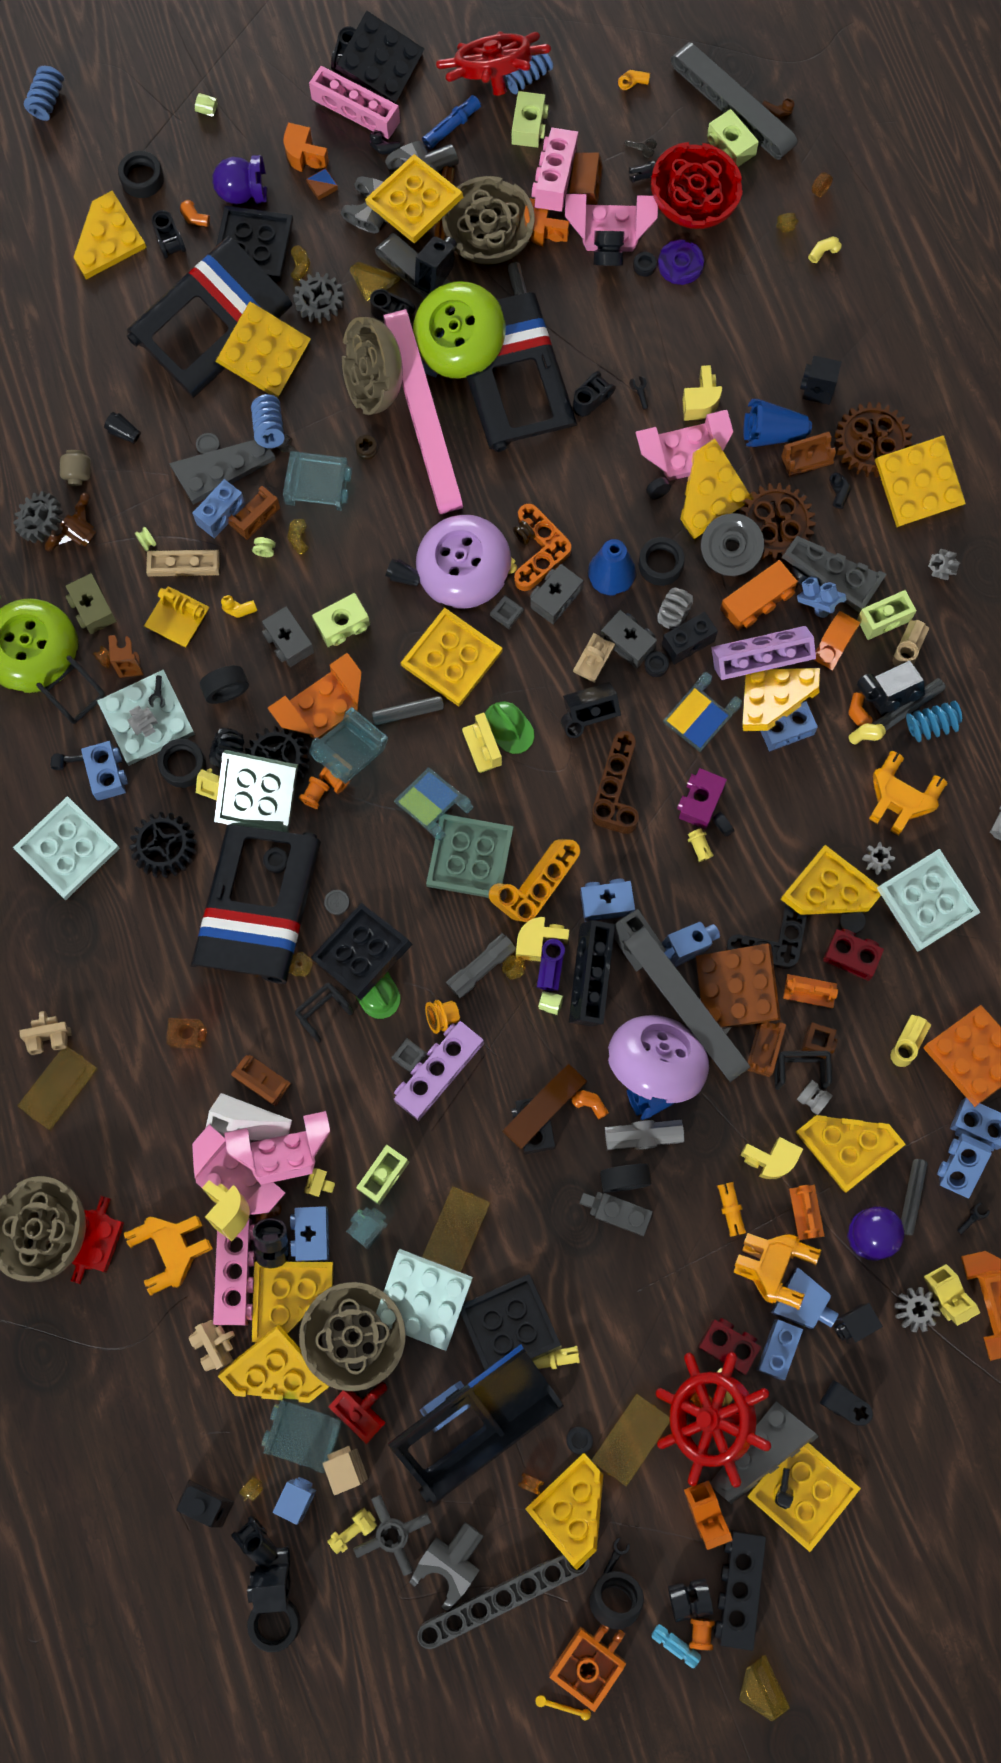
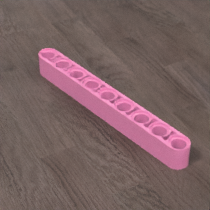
[383,309,463,514]

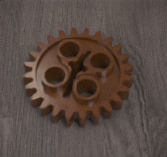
[834,402,912,478]
[739,483,816,561]

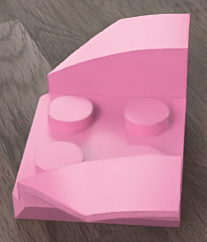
[565,194,658,252]
[635,410,733,481]
[224,1111,330,1185]
[192,1124,285,1215]

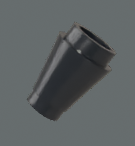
[104,412,141,444]
[385,558,420,587]

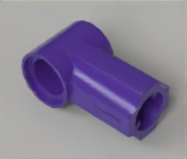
[537,939,565,991]

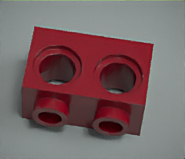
[822,929,884,981]
[697,1318,761,1375]

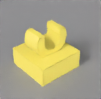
[196,769,220,801]
[303,1168,335,1197]

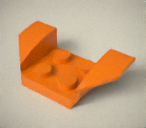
[267,653,362,741]
[961,1251,1001,1361]

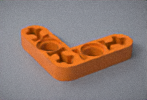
[514,504,571,591]

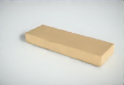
[146,550,220,577]

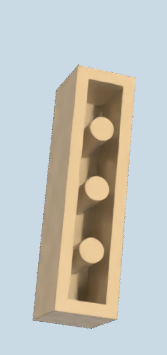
[322,1446,368,1496]

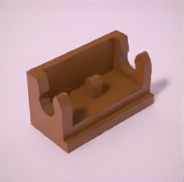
[569,153,603,205]
[781,432,836,477]
[228,486,280,540]
[108,635,144,678]
[747,1021,786,1077]
[231,1055,291,1106]

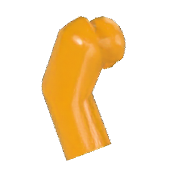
[618,70,650,90]

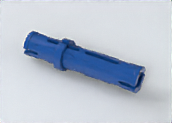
[422,95,481,150]

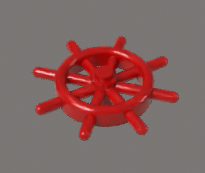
[436,31,551,96]
[656,1352,771,1488]

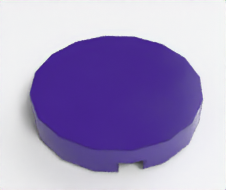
[658,239,704,285]

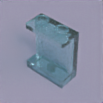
[283,451,352,511]
[309,707,388,784]
[261,1400,343,1474]

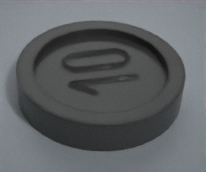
[196,433,220,454]
[324,890,349,915]

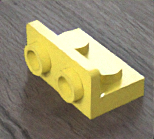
[462,713,502,773]

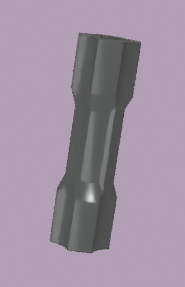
[446,933,516,999]

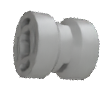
[797,1080,833,1115]

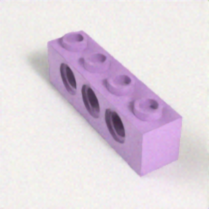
[712,626,816,680]
[394,1021,484,1122]

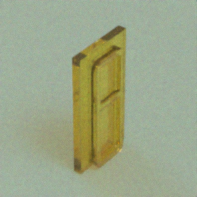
[17,1046,97,1130]
[422,1186,490,1272]
[591,1394,670,1487]

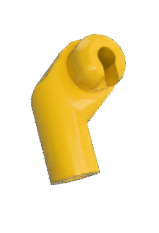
[221,595,257,618]

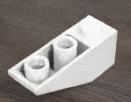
[206,1093,292,1140]

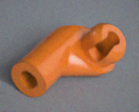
[848,693,873,726]
[572,1090,609,1120]

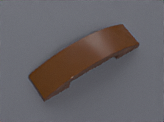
[502,1064,587,1149]

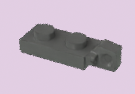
[579,1192,653,1237]

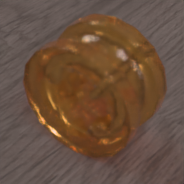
[92,645,111,670]
[518,1473,545,1495]

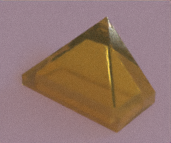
[350,262,401,301]
[739,1655,790,1721]

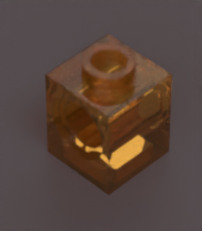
[167,1018,206,1048]

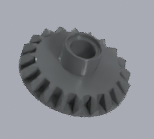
[701,513,764,577]

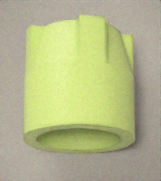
[195,93,218,116]
[538,991,563,1015]

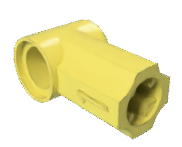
[890,1015,931,1067]

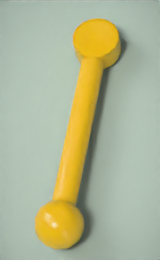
[535,1695,591,1720]

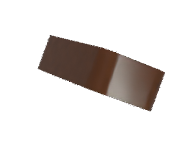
[592,731,639,834]

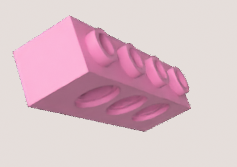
[309,66,400,139]
[532,127,578,212]
[213,1218,256,1326]

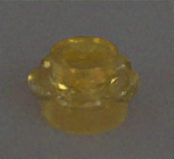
[776,213,799,232]
[290,952,313,977]
[502,955,525,980]
[239,1476,263,1502]

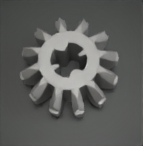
[657,587,693,629]
[894,1287,940,1332]

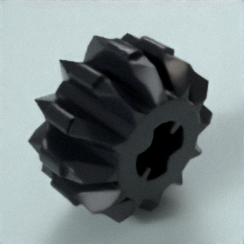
[209,728,244,769]

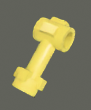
[327,1508,377,1554]

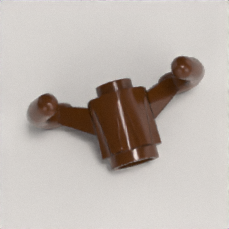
[44,492,97,552]

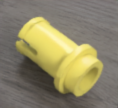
[688,829,714,862]

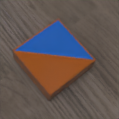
[306,168,338,200]

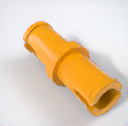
[717,1182,746,1237]

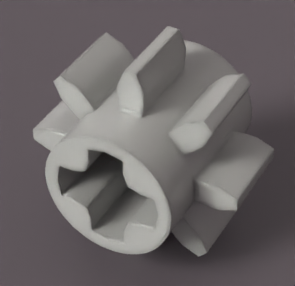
[928,549,960,580]
[127,705,158,737]
[862,842,895,875]

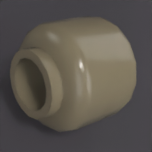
[60,450,91,486]

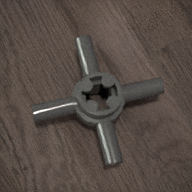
[353,1495,431,1576]

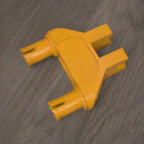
[869,751,948,836]
[124,1215,213,1296]
[734,1233,822,1310]

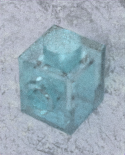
[346,1207,388,1249]

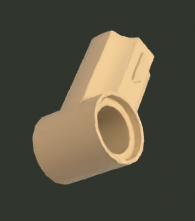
[892,620,929,667]

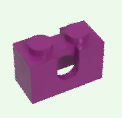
[677,768,727,830]

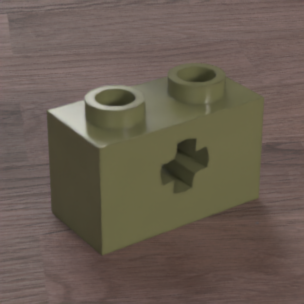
[65,573,117,634]

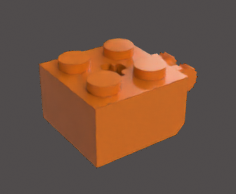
[549,1625,626,1712]

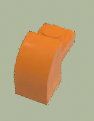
[283,122,329,172]
[524,198,569,246]
[813,611,861,670]
[684,1480,732,1550]

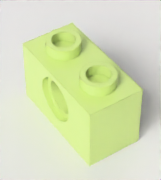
[512,91,549,148]
[707,109,759,167]
[857,590,917,640]
[312,593,370,647]
[356,1145,409,1205]

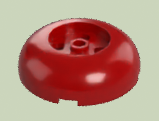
[651,142,743,229]

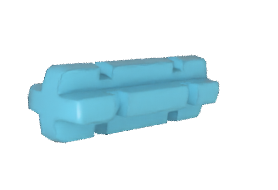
[651,1624,701,1668]

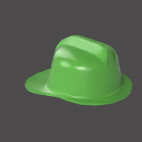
[485,701,534,754]
[356,972,400,1019]

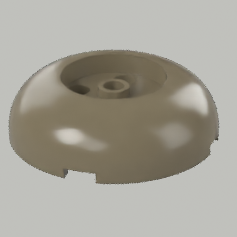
[442,176,534,265]
[342,317,403,415]
[0,1176,86,1282]
[299,1282,406,1391]

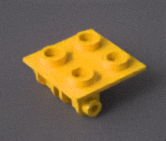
[144,586,210,648]

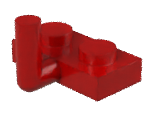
[329,1382,387,1444]

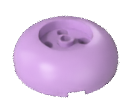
[416,515,511,609]
[608,1015,709,1103]

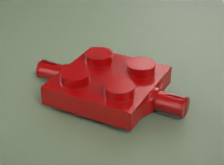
[70,1196,124,1284]

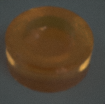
[812,172,833,197]

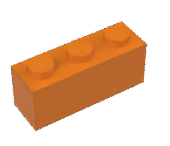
[720,560,798,631]

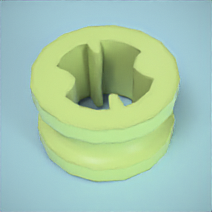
[135,527,157,551]
[252,537,276,557]

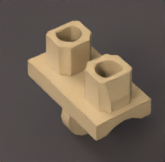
[573,633,615,683]
[19,1011,72,1055]
[188,1320,235,1371]

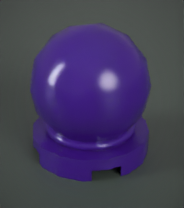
[212,155,267,205]
[847,1206,905,1261]

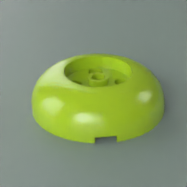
[413,281,506,378]
[0,599,78,693]

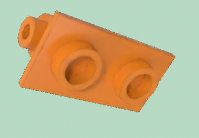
[783,974,838,1008]
[789,1185,824,1240]

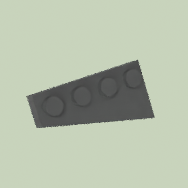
[169,440,275,505]
[782,536,887,613]
[710,1401,818,1504]

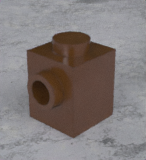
[801,1022,838,1059]

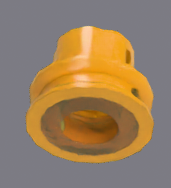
[425,1000,460,1034]

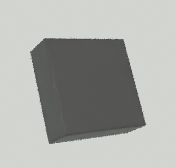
[490,595,524,629]
[391,1038,427,1073]

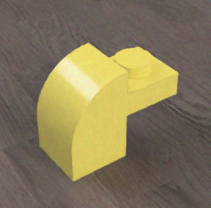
[682,365,722,421]
[516,917,569,961]
[740,1137,803,1179]
[202,1180,250,1241]
[924,1264,980,1326]

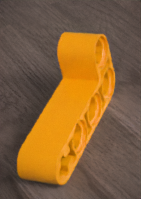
[489,839,580,922]

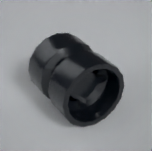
[593,231,625,266]
[253,1218,289,1268]
[668,1578,713,1622]

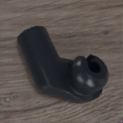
[829,472,851,509]

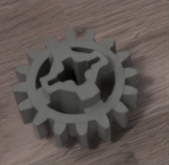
[293,272,344,323]
[13,491,63,543]

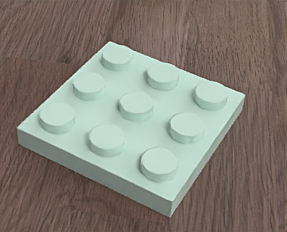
[97,670,195,766]
[13,796,120,900]
[877,849,980,952]
[376,1249,473,1351]

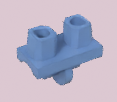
[797,576,846,618]

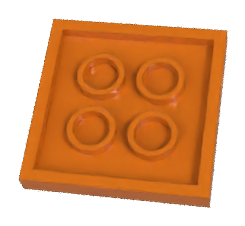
[924,1005,1001,1107]

